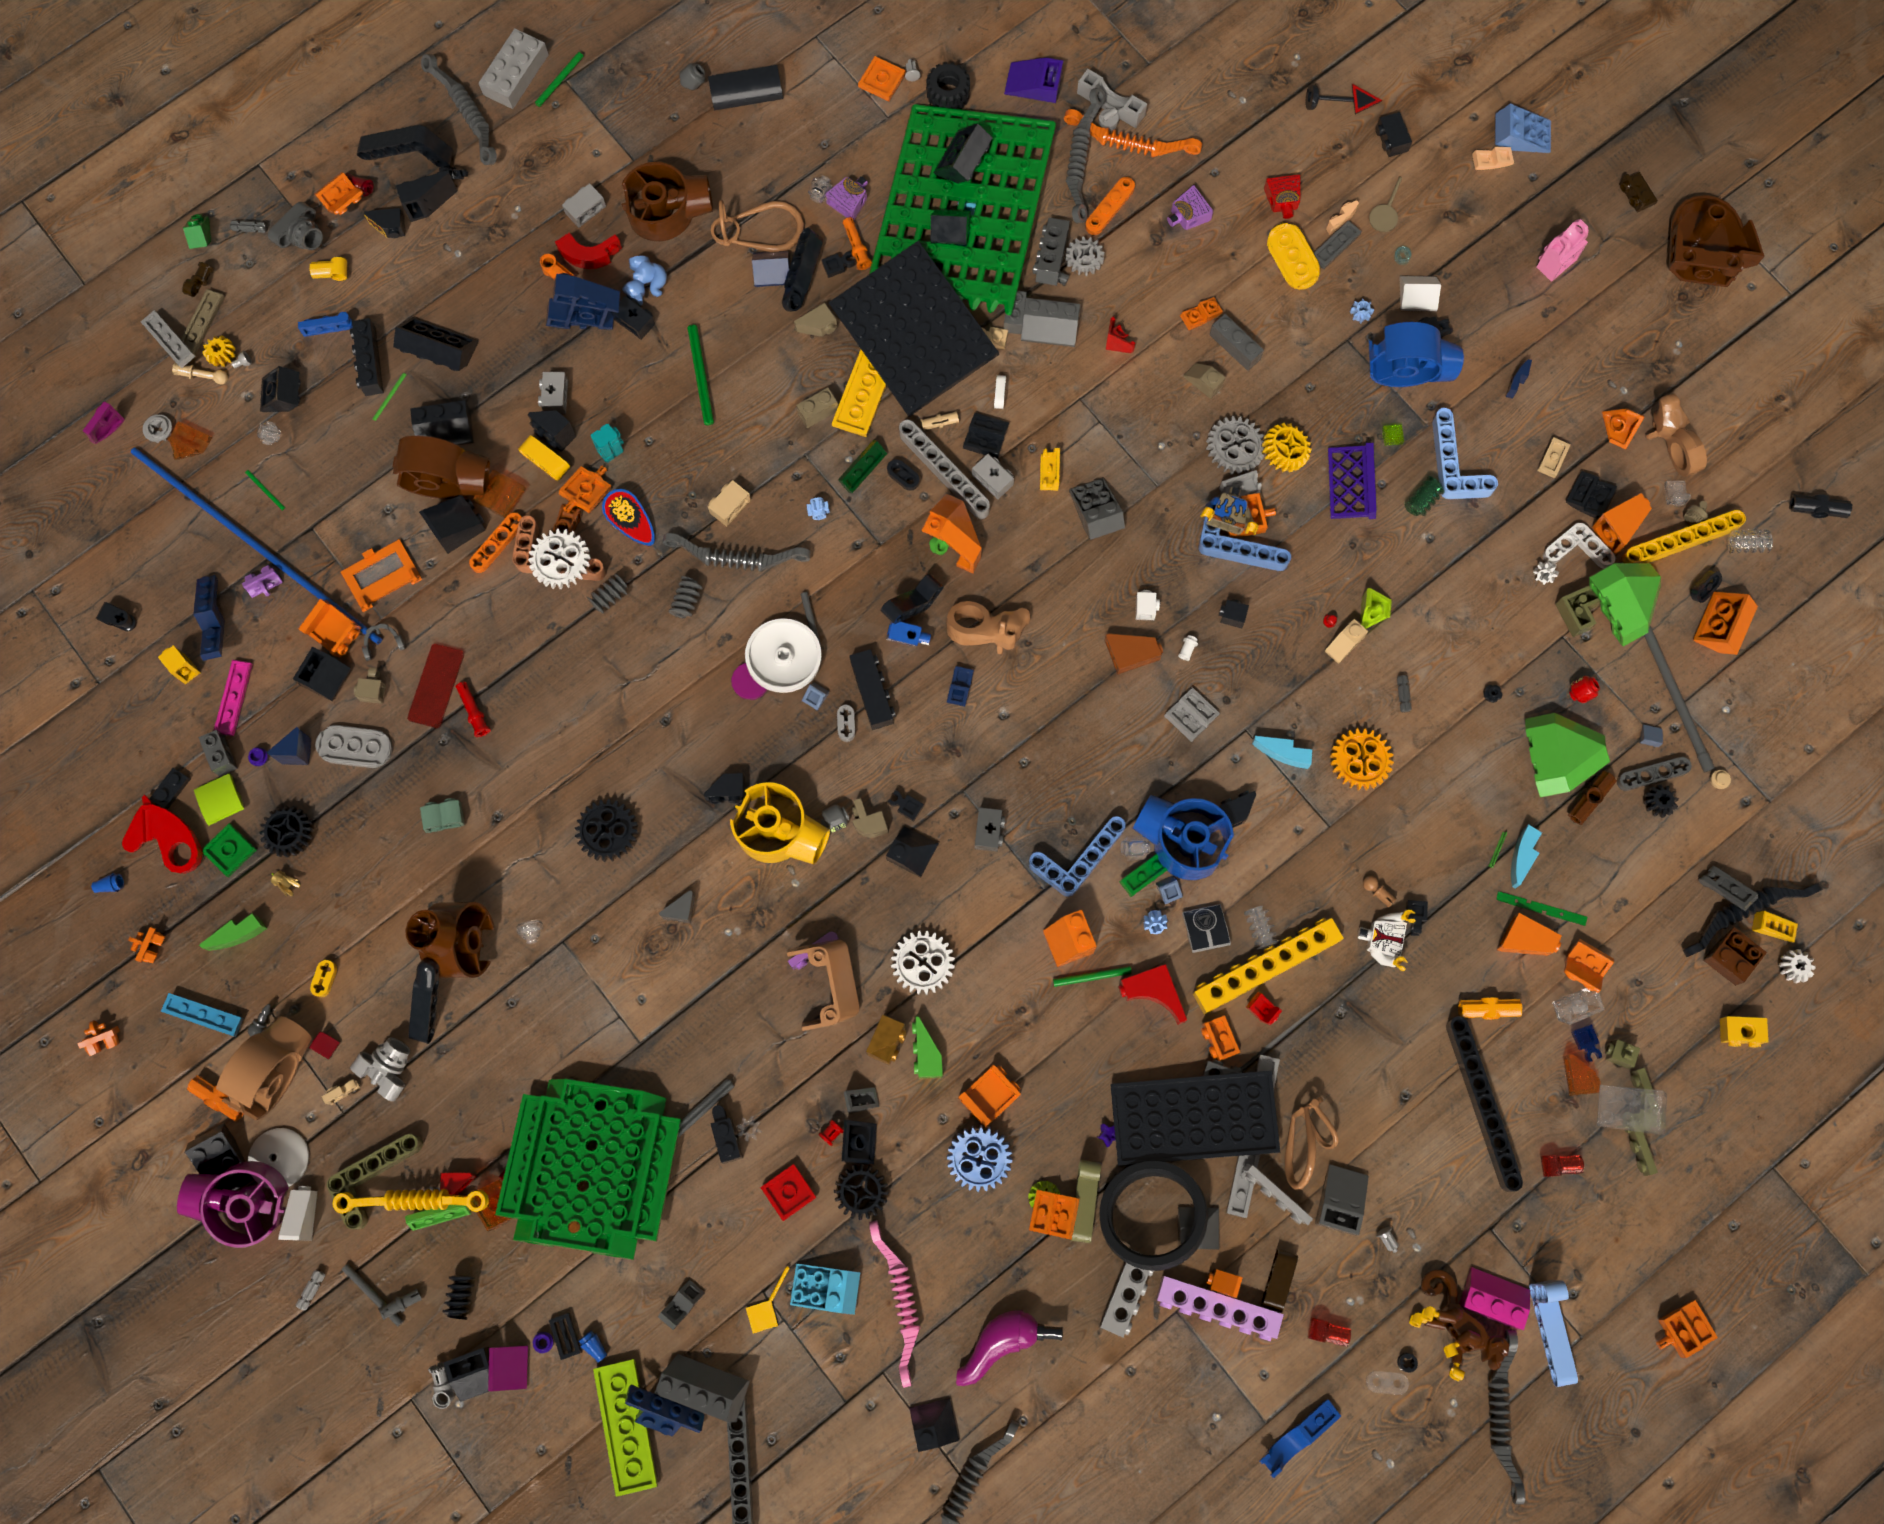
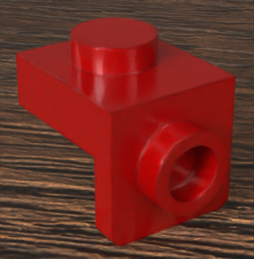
[1246,992,1282,1025]

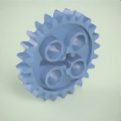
[947,1125,1012,1192]

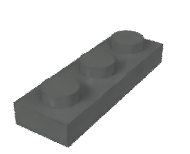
[1314,220,1361,269]

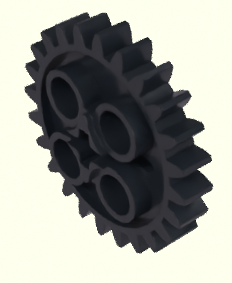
[575,799,639,862]

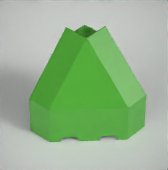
[1589,563,1661,647]
[1525,713,1610,797]

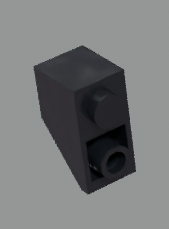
[704,773,745,804]
[1219,791,1257,828]

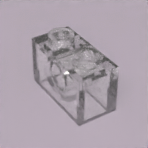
[1552,988,1605,1025]

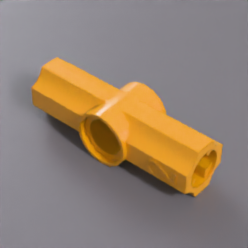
[1458,997,1522,1020]

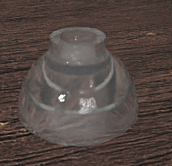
[516,920,543,944]

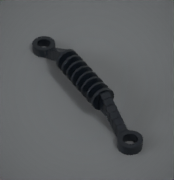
[1682,882,1823,957]

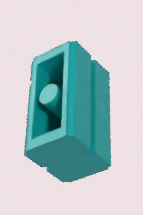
[591,424,624,463]

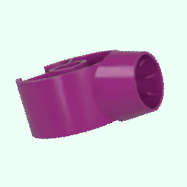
[177,1161,289,1248]

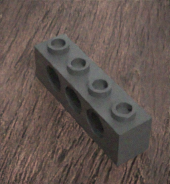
[1033,218,1070,286]

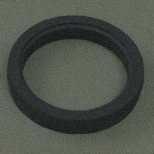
[1099,1161,1208,1271]

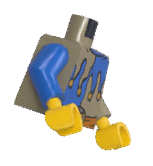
[1200,487,1259,535]

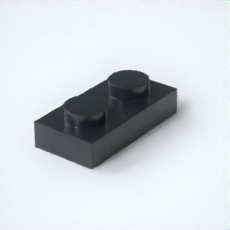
[149,768,191,810]

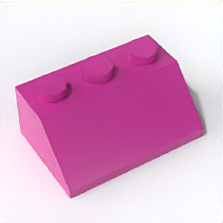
[1459,1267,1530,1330]

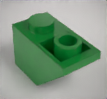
[183,214,211,249]

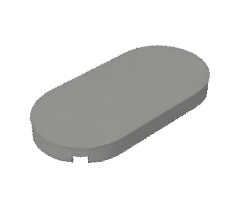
[315,725,393,768]

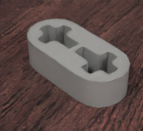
[837,705,855,742]

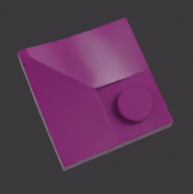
[83,401,125,444]

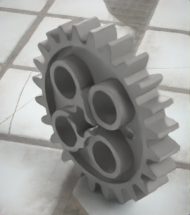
[1206,416,1264,475]

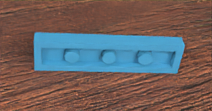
[161,993,244,1037]

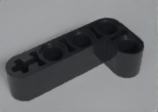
[880,573,944,624]

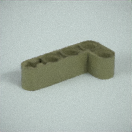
[1070,1160,1101,1243]

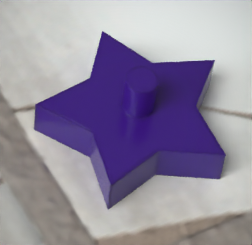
[1097,1124,1116,1147]

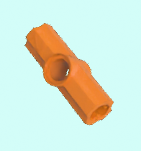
[187,1075,244,1122]

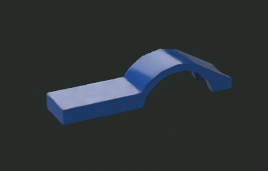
[1259,1399,1341,1478]

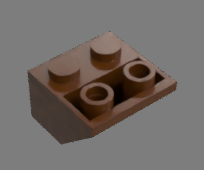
[1703,927,1767,986]

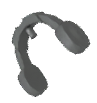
[362,624,406,661]

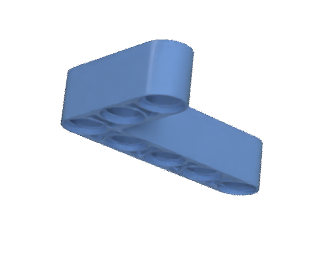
[1198,516,1291,571]
[1029,816,1125,897]

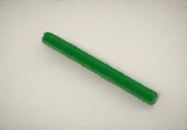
[687,325,714,426]

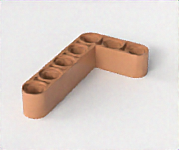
[512,516,606,581]

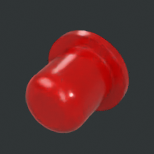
[1323,615,1337,628]

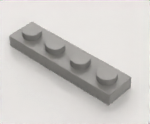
[141,310,195,368]
[1242,1164,1313,1225]

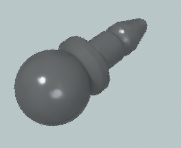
[248,1004,271,1037]

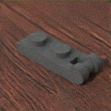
[1699,866,1758,911]

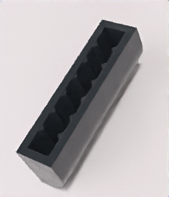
[708,65,783,111]

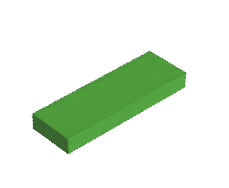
[405,1205,472,1231]

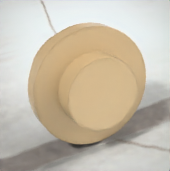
[1710,770,1731,789]

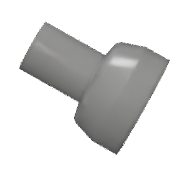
[231,351,252,369]

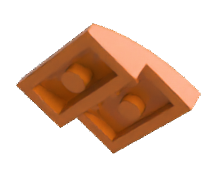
[1029,1190,1080,1240]

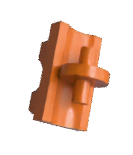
[128,927,165,963]
[77,1020,120,1056]

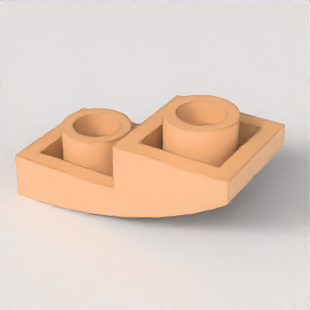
[1326,200,1359,235]

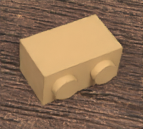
[708,480,751,527]

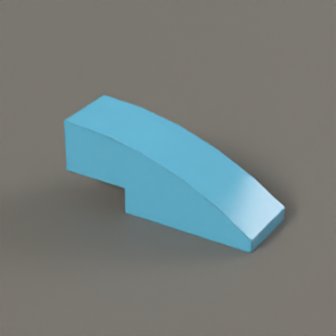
[1252,736,1312,769]
[1511,824,1542,889]

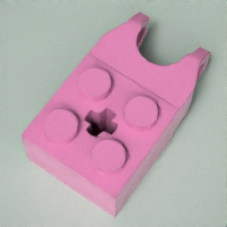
[1537,219,1588,282]

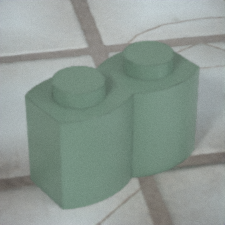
[420,798,465,833]

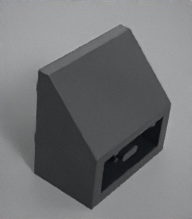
[528,410,576,452]
[293,647,351,701]
[444,1347,489,1402]

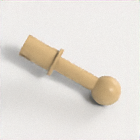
[172,363,228,385]

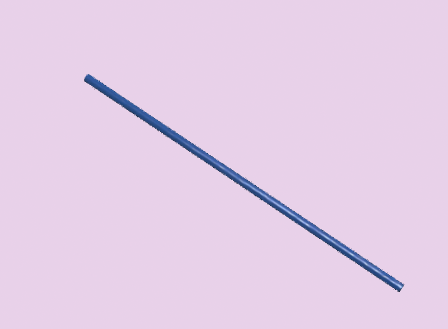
[131,447,382,645]

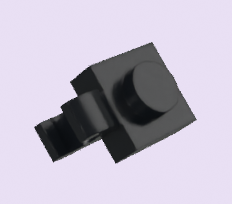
[1406,900,1428,936]

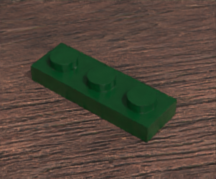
[838,440,887,493]

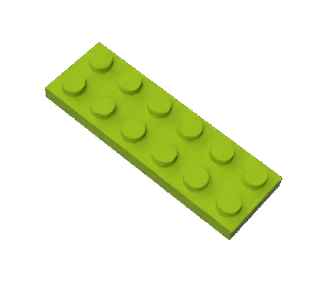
[593,1359,658,1497]

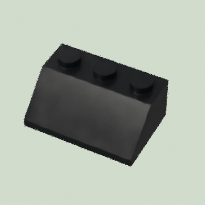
[933,123,992,183]
[410,400,474,445]

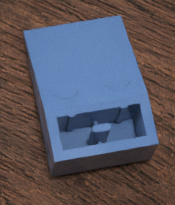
[1495,104,1551,153]

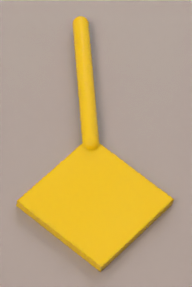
[746,1266,789,1334]

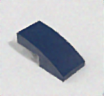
[1506,359,1532,399]
[947,666,974,707]

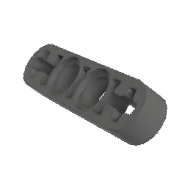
[1617,757,1692,791]

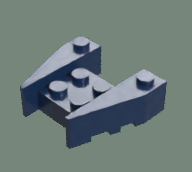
[546,273,620,330]

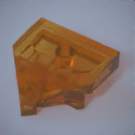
[167,421,212,460]

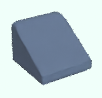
[802,683,829,710]
[1640,724,1663,747]
[1156,876,1183,904]

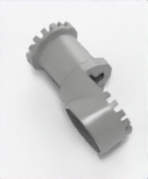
[428,1362,454,1409]

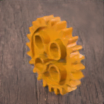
[1330,728,1394,790]

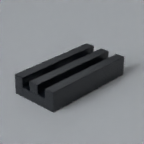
[549,1313,582,1360]

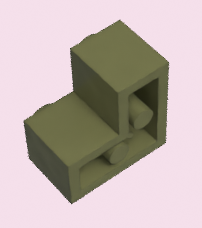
[1555,585,1601,637]

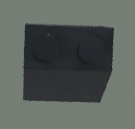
[419,495,485,554]

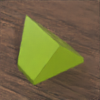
[1360,588,1392,629]

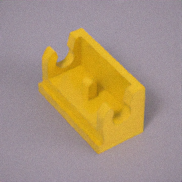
[1040,448,1060,490]

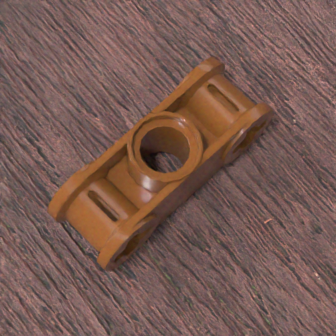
[547,504,582,553]

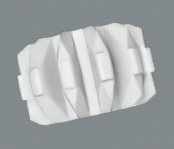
[1778,949,1816,983]

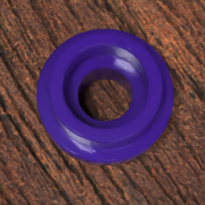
[533,1332,554,1353]

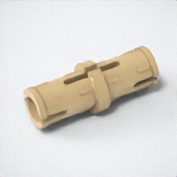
[921,411,959,431]

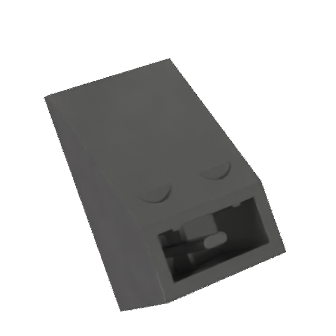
[1069,478,1125,540]
[1315,1164,1369,1236]

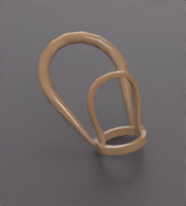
[1284,1097,1339,1190]

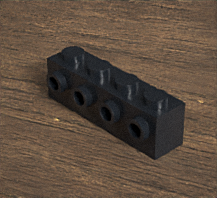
[350,318,384,396]

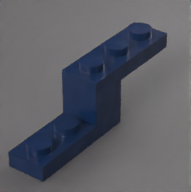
[193,575,225,661]

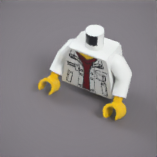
[1357,910,1416,971]

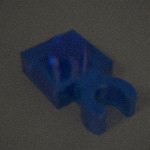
[1571,1024,1602,1063]

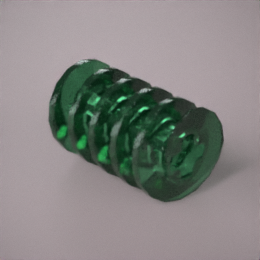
[1404,476,1445,516]

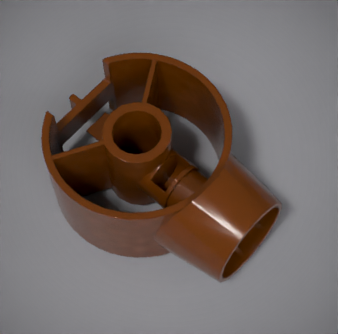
[621,162,713,241]
[392,436,490,499]
[405,902,495,978]

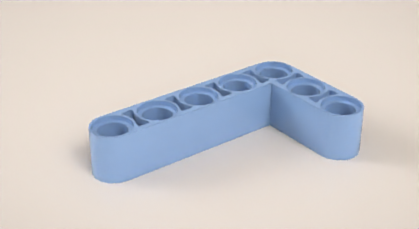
[1432,408,1498,499]
[1529,1280,1578,1387]

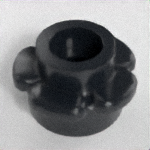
[1483,684,1503,703]

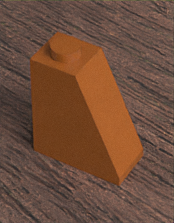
[1104,634,1163,675]

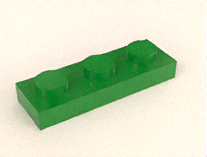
[1119,850,1172,897]

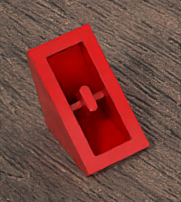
[440,1173,477,1195]

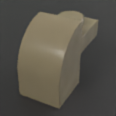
[851,798,888,838]

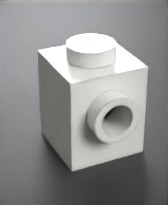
[1135,590,1160,620]

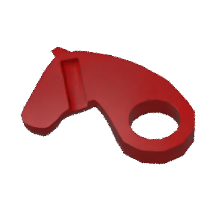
[122,795,203,874]

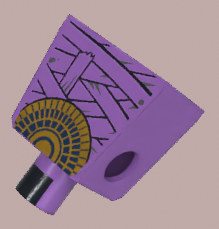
[825,176,868,220]
[1167,185,1213,230]

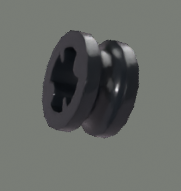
[1397,1353,1418,1373]

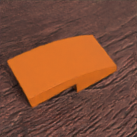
[1180,297,1223,330]

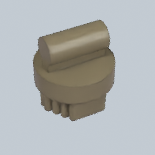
[1684,501,1708,526]

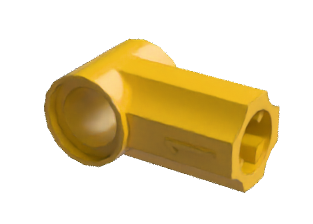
[309,257,347,281]

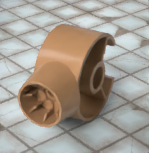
[216,1016,312,1121]

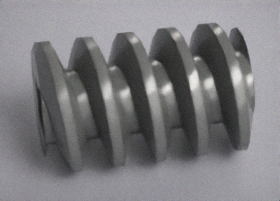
[587,573,628,614]
[669,576,703,619]

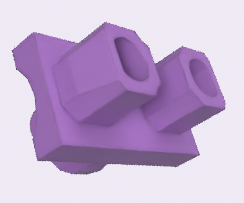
[242,565,283,598]

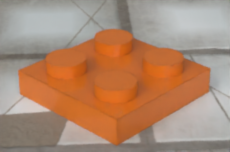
[858,56,906,102]

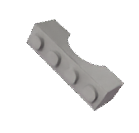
[1077,69,1147,128]

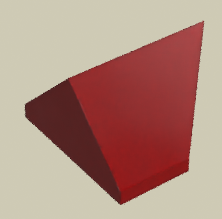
[1106,316,1135,353]

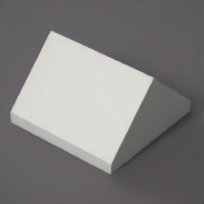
[1400,276,1441,311]

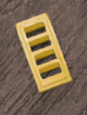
[1752,911,1798,943]

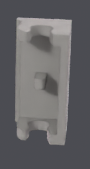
[1219,470,1262,498]

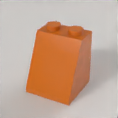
[1592,493,1652,556]
[1043,910,1097,967]

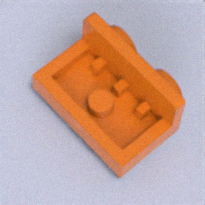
[1201,1015,1240,1061]

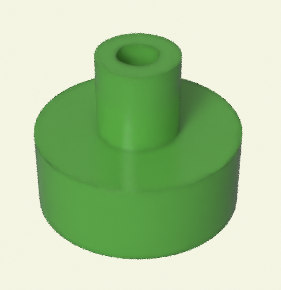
[929,537,949,555]

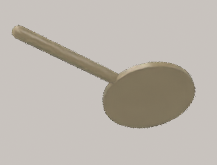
[1369,177,1402,232]

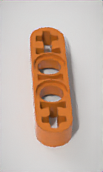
[469,513,522,573]

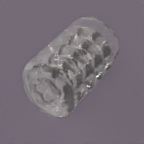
[1727,529,1773,553]
[1244,906,1279,950]

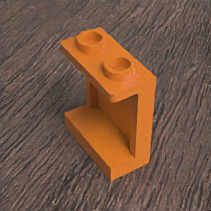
[298,599,362,658]
[958,1064,1021,1128]

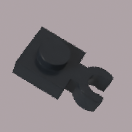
[821,252,855,278]
[888,791,924,822]

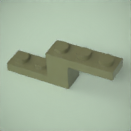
[1622,1068,1666,1176]

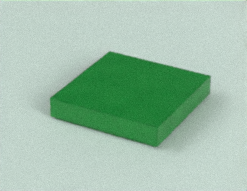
[202,823,257,878]

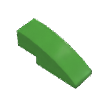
[199,914,267,951]

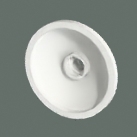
[248,1128,309,1189]

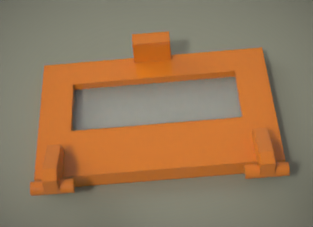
[341,539,422,612]

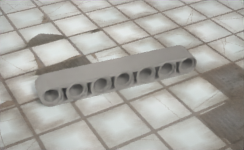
[899,420,990,519]

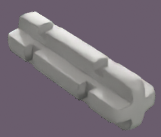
[296,1270,325,1310]

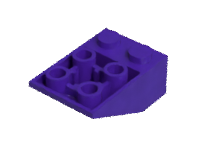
[1004,58,1063,103]

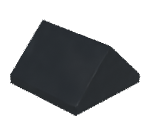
[931,209,971,245]
[841,1120,877,1164]

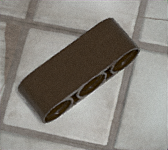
[1261,1249,1298,1313]

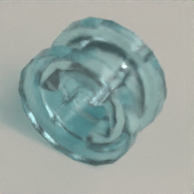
[1394,247,1411,265]

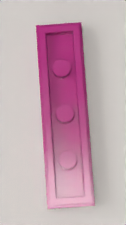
[214,660,253,736]

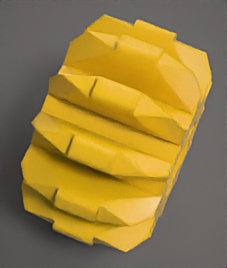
[203,335,236,367]

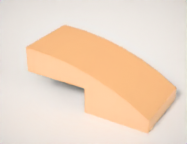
[1472,147,1514,170]

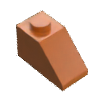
[1206,1269,1243,1298]

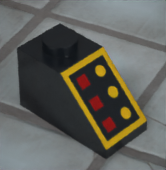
[364,208,405,238]

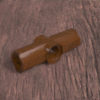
[1568,771,1617,825]

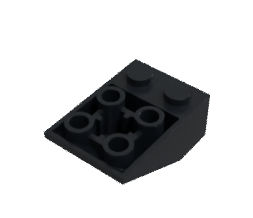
[396,170,457,222]
[185,1123,254,1190]

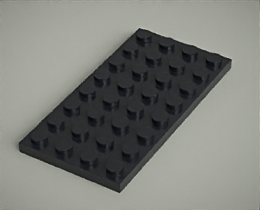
[1110,1071,1281,1165]

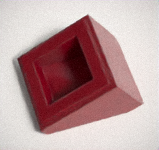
[309,1031,340,1059]

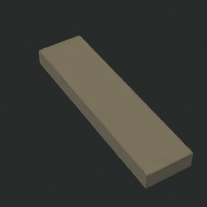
[181,289,225,359]

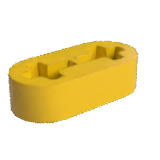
[310,960,337,997]

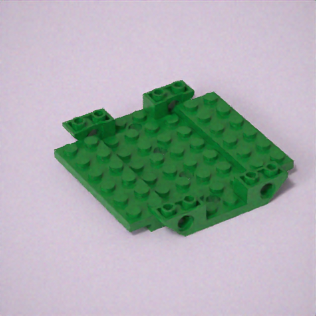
[495,1079,681,1260]

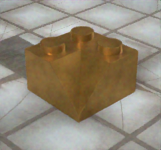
[866,1015,907,1065]

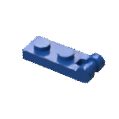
[298,312,352,337]

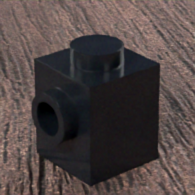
[1218,599,1249,629]

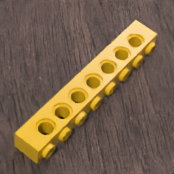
[1193,918,1344,1015]

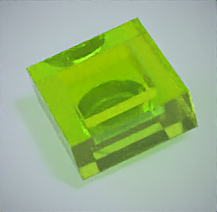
[1382,424,1404,446]

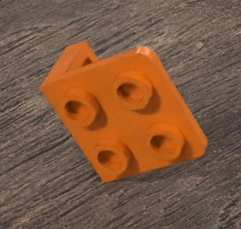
[315,172,364,215]
[1564,938,1614,993]

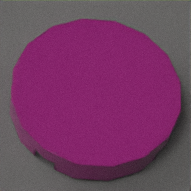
[731,663,767,700]

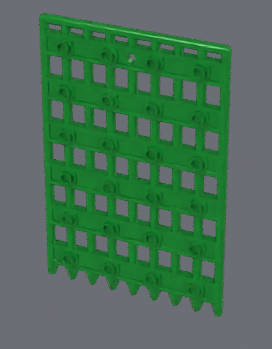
[869,104,1056,315]

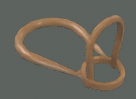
[711,200,804,252]

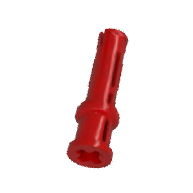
[455,681,491,738]

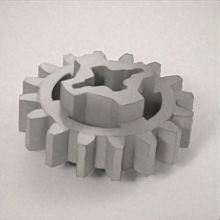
[1065,237,1105,276]

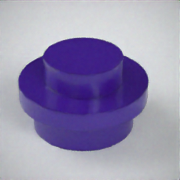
[248,747,268,766]

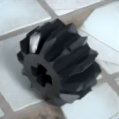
[1643,784,1679,818]

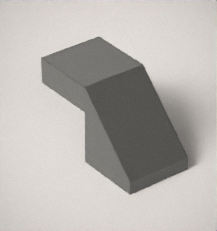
[658,1280,705,1330]

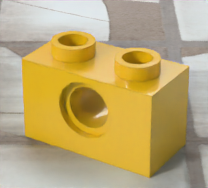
[158,645,200,684]
[1720,1016,1768,1048]

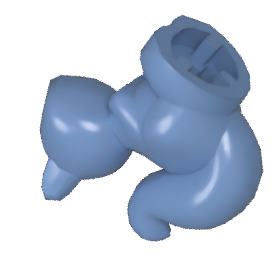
[622,256,667,306]

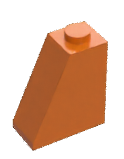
[1497,913,1562,956]

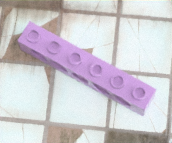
[1156,1276,1284,1342]

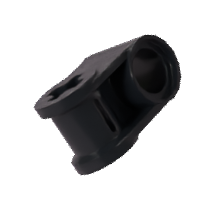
[96,602,137,632]

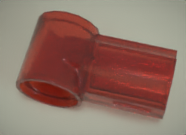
[1540,1155,1584,1177]
[1307,1318,1351,1347]

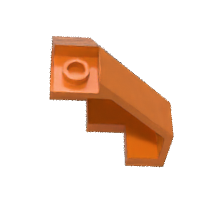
[922,494,981,573]

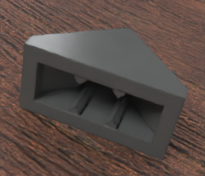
[659,890,695,923]
[844,1087,879,1114]

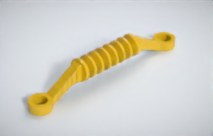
[332,1189,489,1214]

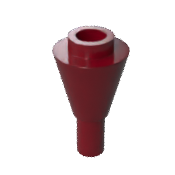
[345,172,374,196]

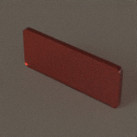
[407,644,464,728]

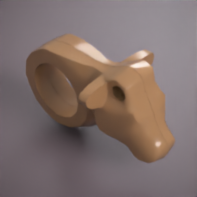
[1646,394,1707,477]
[946,601,1030,654]

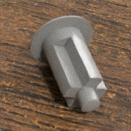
[905,59,921,82]
[1376,1226,1399,1253]

